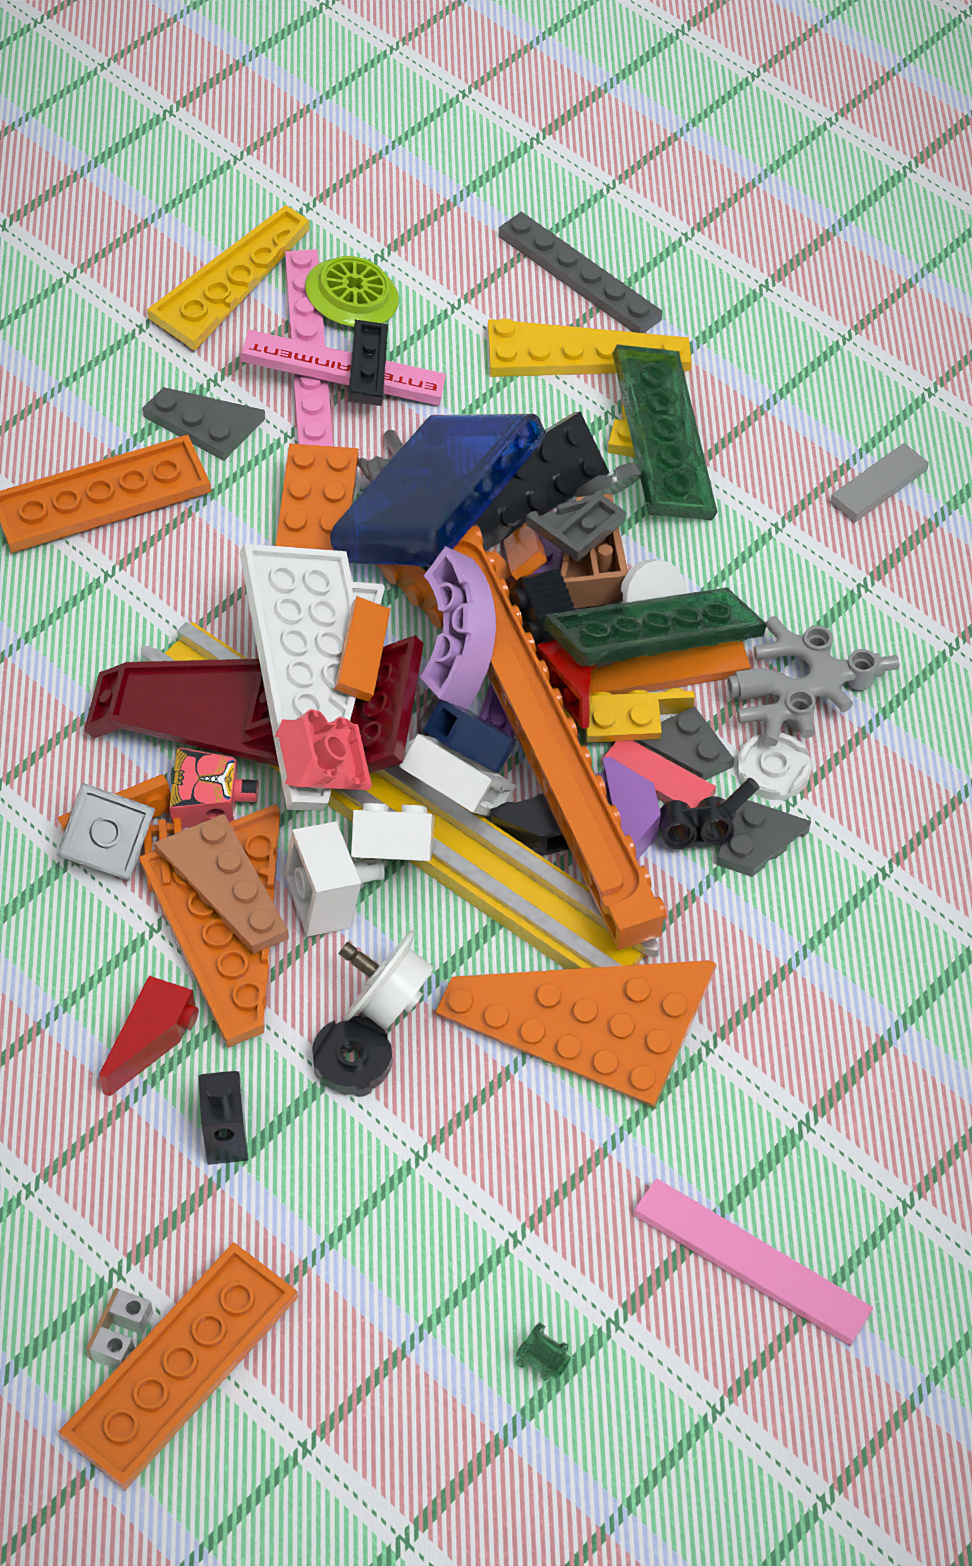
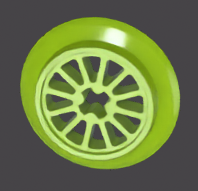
[305,256,399,327]

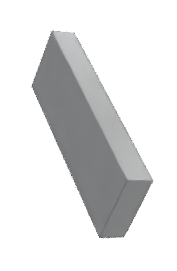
[830,443,929,522]

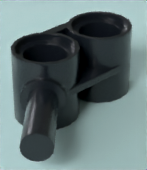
[660,777,760,850]

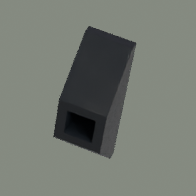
[490,793,569,856]

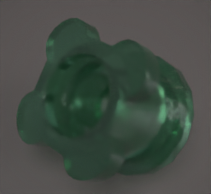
[516,1322,571,1381]

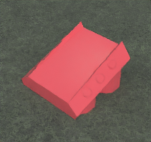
[275,709,372,790]

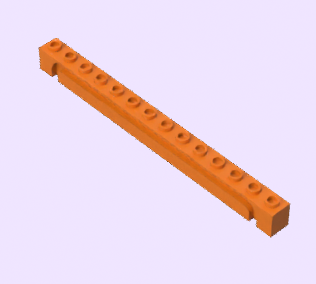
[426,513,667,950]

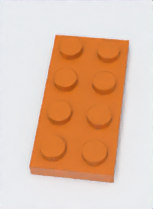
[275,443,359,552]

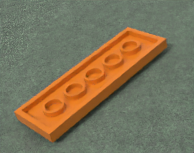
[0,434,212,553]
[59,1242,298,1490]

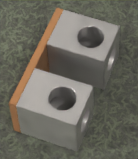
[86,1288,153,1369]

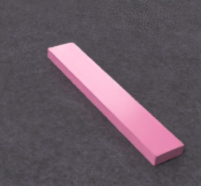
[634,1178,873,1346]

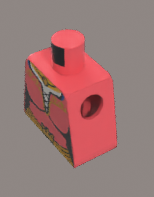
[169,748,259,828]

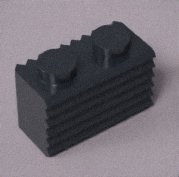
[510,569,584,654]

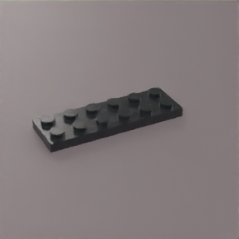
[410,411,610,551]

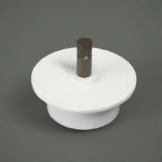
[338,930,434,1030]

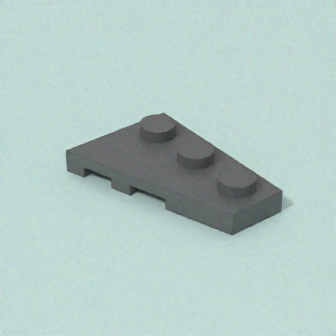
[142,387,266,461]

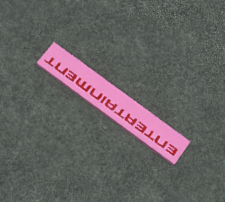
[240,330,446,406]

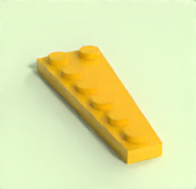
[147,205,310,350]
[488,318,692,377]

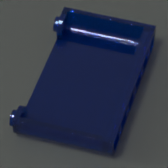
[330,413,547,566]

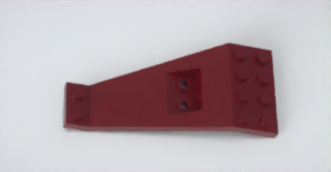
[84,635,424,774]

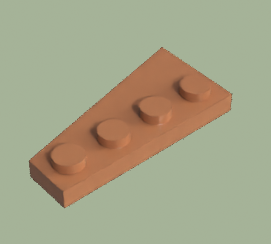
[154,814,289,954]

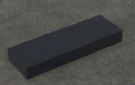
[348,319,388,406]

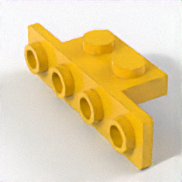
[563,688,695,743]

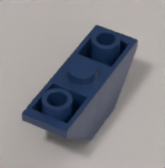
[420,694,517,773]

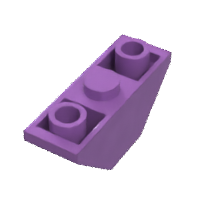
[596,757,661,860]

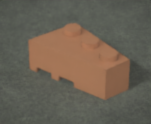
[561,493,628,608]

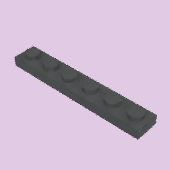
[499,211,663,333]

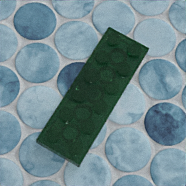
[612,344,718,520]
[543,587,767,666]

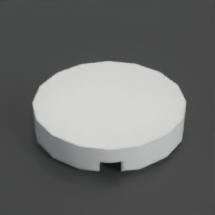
[620,559,687,632]
[737,732,812,800]

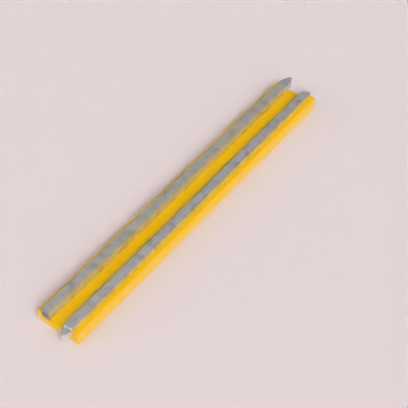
[141,622,660,969]

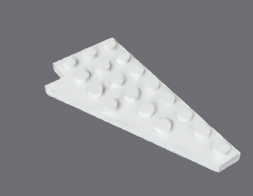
[239,544,385,811]

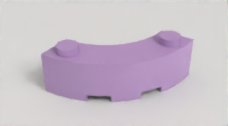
[420,546,496,709]

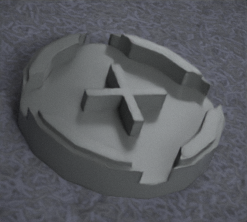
[575,462,643,498]

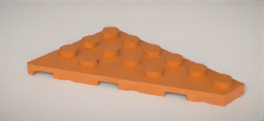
[139,804,280,1048]
[436,960,717,1108]

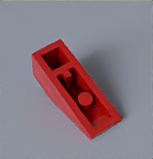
[537,636,596,729]
[99,976,199,1096]

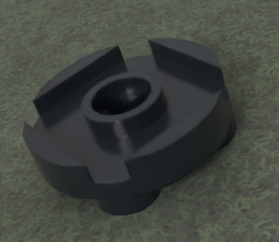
[312,1016,393,1097]

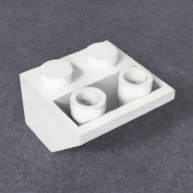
[351,803,435,861]

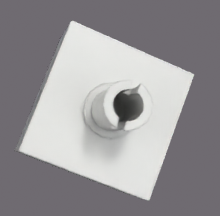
[284,821,385,937]

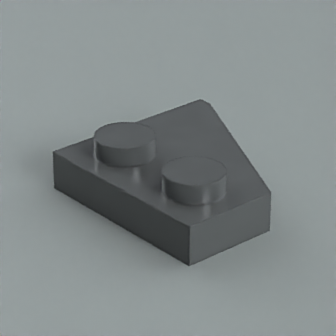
[716,800,811,877]

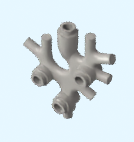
[727,616,900,746]

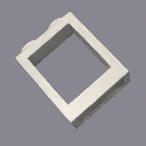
[399,734,517,816]

